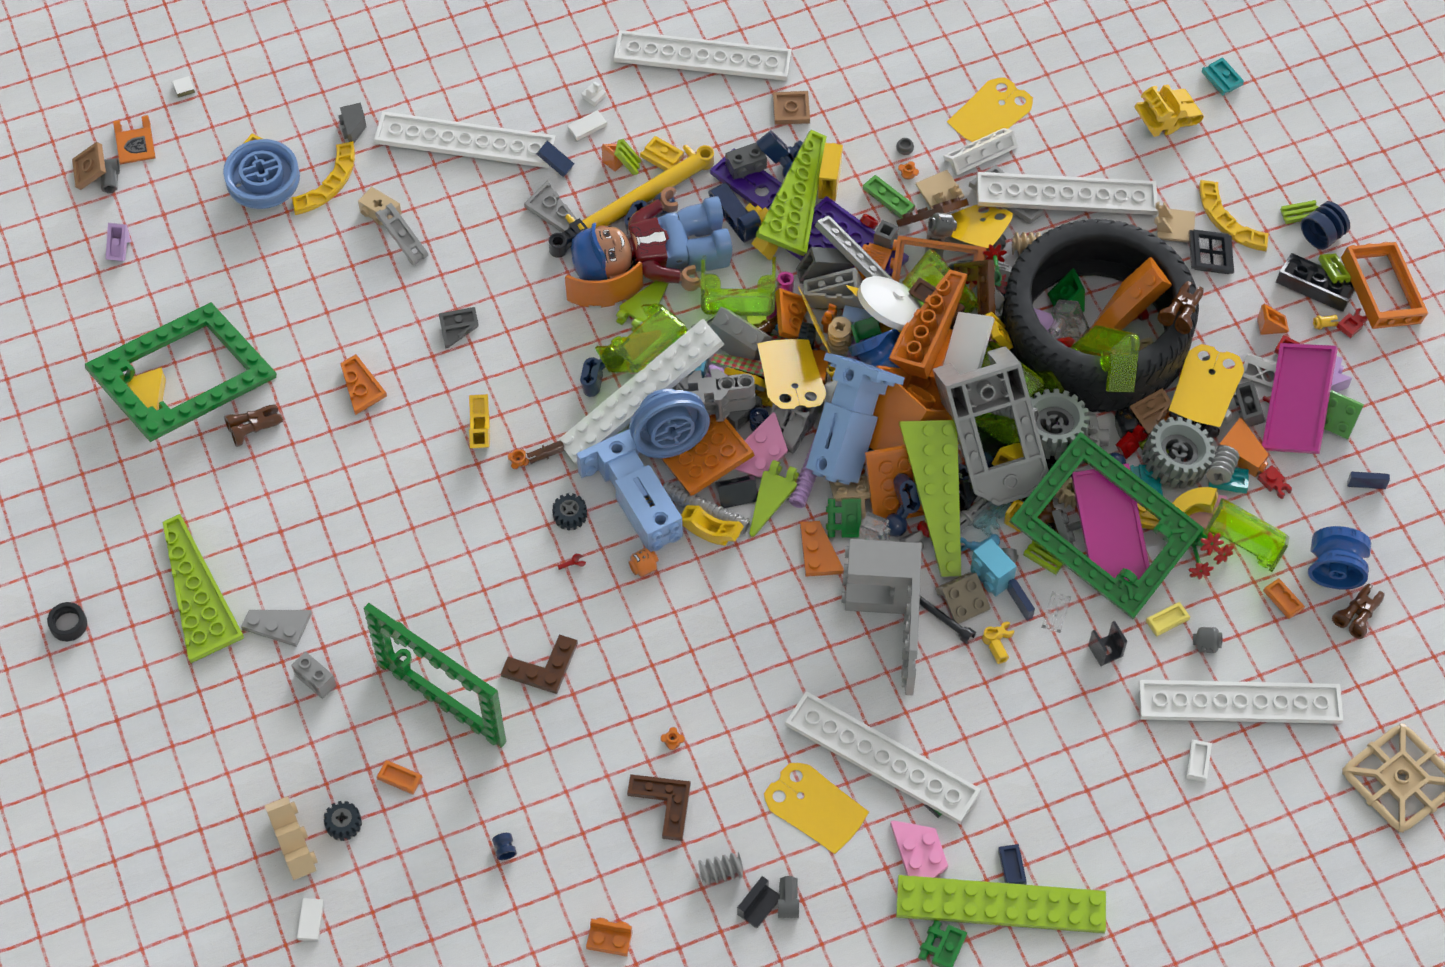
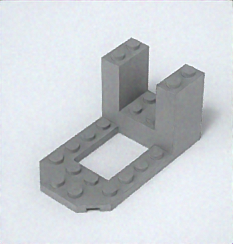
[933,346,1049,506]
[841,539,922,695]

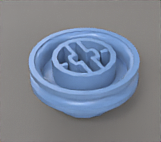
[223,139,300,209]
[629,389,710,458]

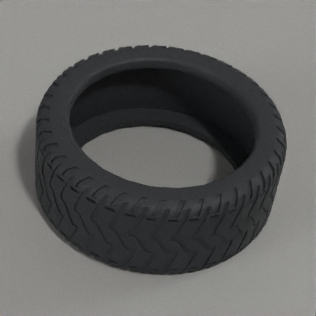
[1001,219,1199,412]

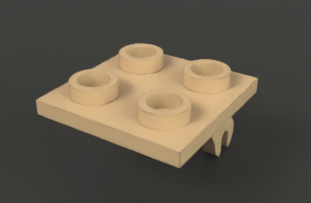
[916,170,965,209]
[1154,202,1195,243]
[829,475,870,519]

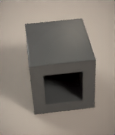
[873,220,899,250]

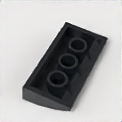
[1275,253,1355,312]

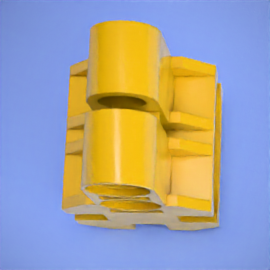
[1134,84,1204,137]

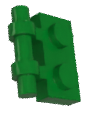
[826,498,861,538]
[918,920,967,967]

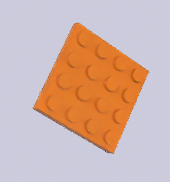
[661,414,755,496]
[865,445,924,525]

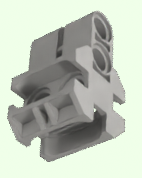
[687,368,756,422]
[768,383,825,453]

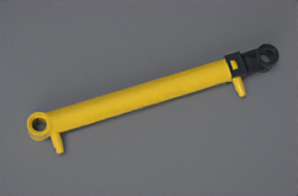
[549,145,714,258]

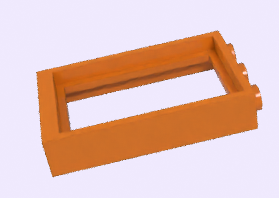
[890,236,986,303]
[1341,242,1428,329]

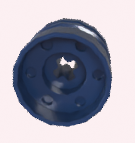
[1300,201,1350,250]

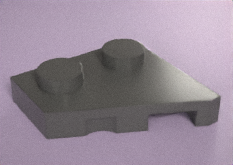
[439,307,479,349]

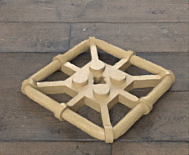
[1342,723,1445,833]

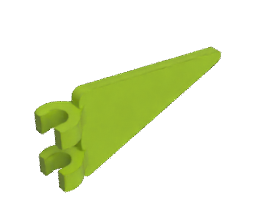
[616,281,669,334]
[749,460,799,537]

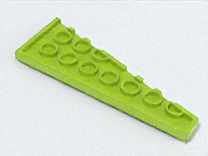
[756,130,827,256]
[899,420,961,577]
[162,514,244,663]

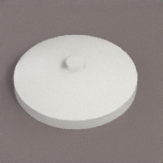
[857,276,924,331]

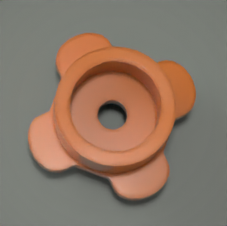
[898,161,919,180]
[508,449,529,469]
[661,727,685,750]

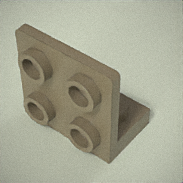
[935,572,991,624]

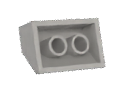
[711,307,772,361]

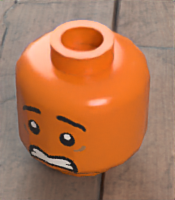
[628,548,659,577]

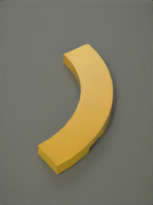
[291,141,355,215]
[1199,180,1269,252]

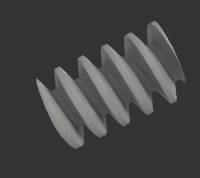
[1207,445,1240,485]
[698,852,743,885]

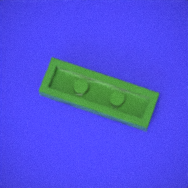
[863,175,915,219]

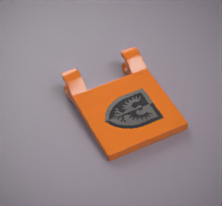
[113,115,156,164]

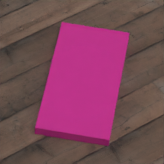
[1262,343,1338,454]
[1071,463,1150,582]

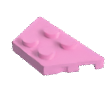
[735,412,788,478]
[890,820,948,878]

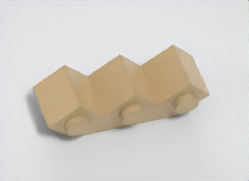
[264,796,318,880]

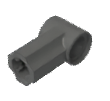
[101,158,120,194]
[778,876,799,918]

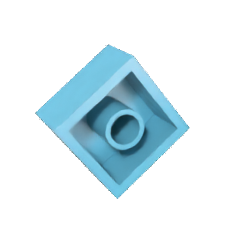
[970,539,1017,597]

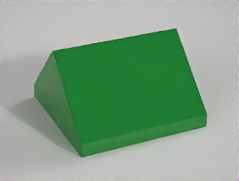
[1047,268,1085,315]

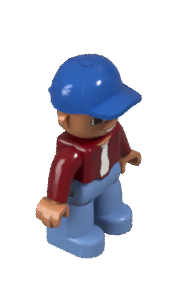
[571,187,732,291]

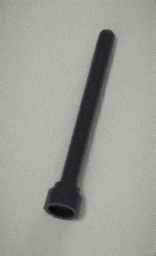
[919,596,976,644]

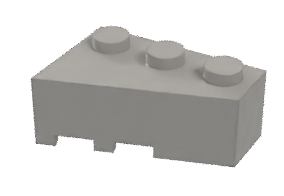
[803,268,864,309]

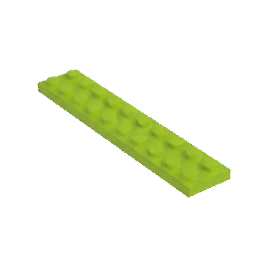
[896,875,1106,934]

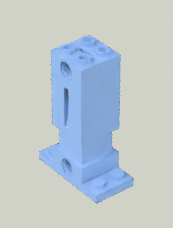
[806,353,905,485]
[576,429,683,552]

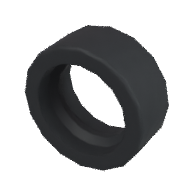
[47,602,87,642]

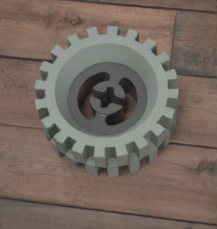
[1030,389,1089,460]
[1142,417,1215,488]

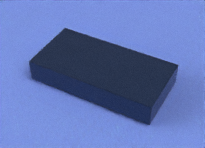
[536,140,575,177]
[1347,471,1390,489]
[1007,578,1035,621]
[998,844,1027,885]

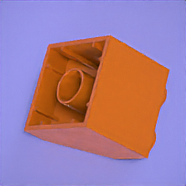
[869,365,953,450]

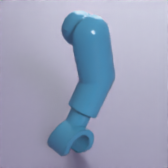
[960,534,1000,551]

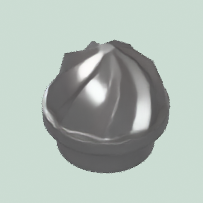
[1002,548,1019,563]

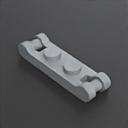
[375,203,428,265]

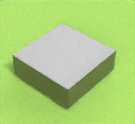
[172,76,195,98]

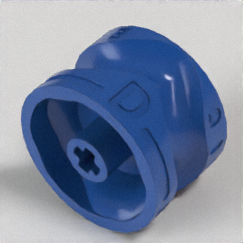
[848,329,901,368]
[1308,526,1372,590]

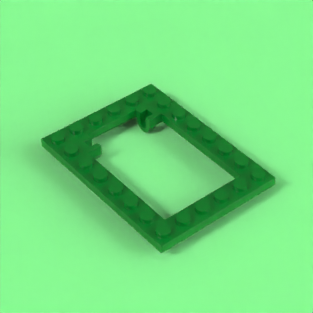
[85,302,277,442]
[1009,432,1204,619]
[364,603,506,748]

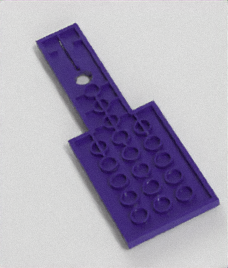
[710,148,909,276]

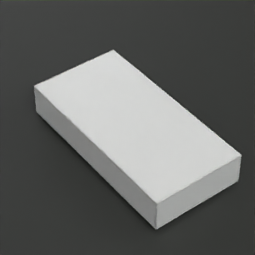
[568,110,607,141]
[1186,739,1212,782]
[297,898,324,942]

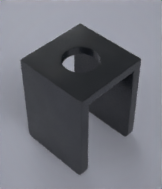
[1088,621,1127,666]

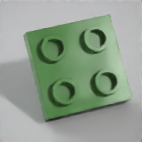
[1324,390,1364,439]

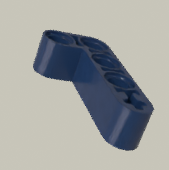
[708,183,761,243]

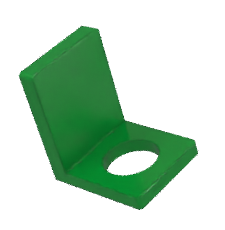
[851,317,882,343]

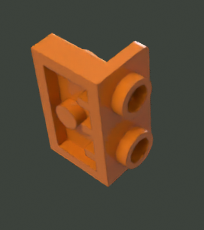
[586,917,633,957]

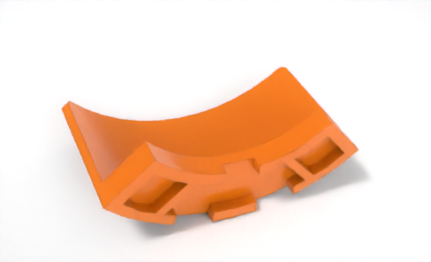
[565,262,643,308]

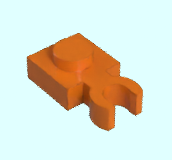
[821,303,837,334]

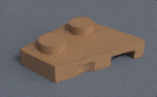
[1130,388,1172,437]

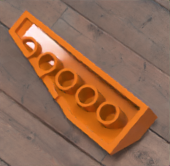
[1079,257,1172,345]
[889,270,967,379]

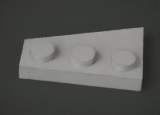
[524,180,577,232]
[241,610,312,647]

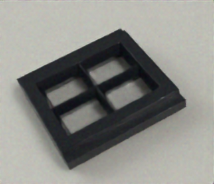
[1189,229,1234,274]

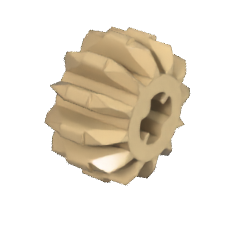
[1055,477,1077,509]

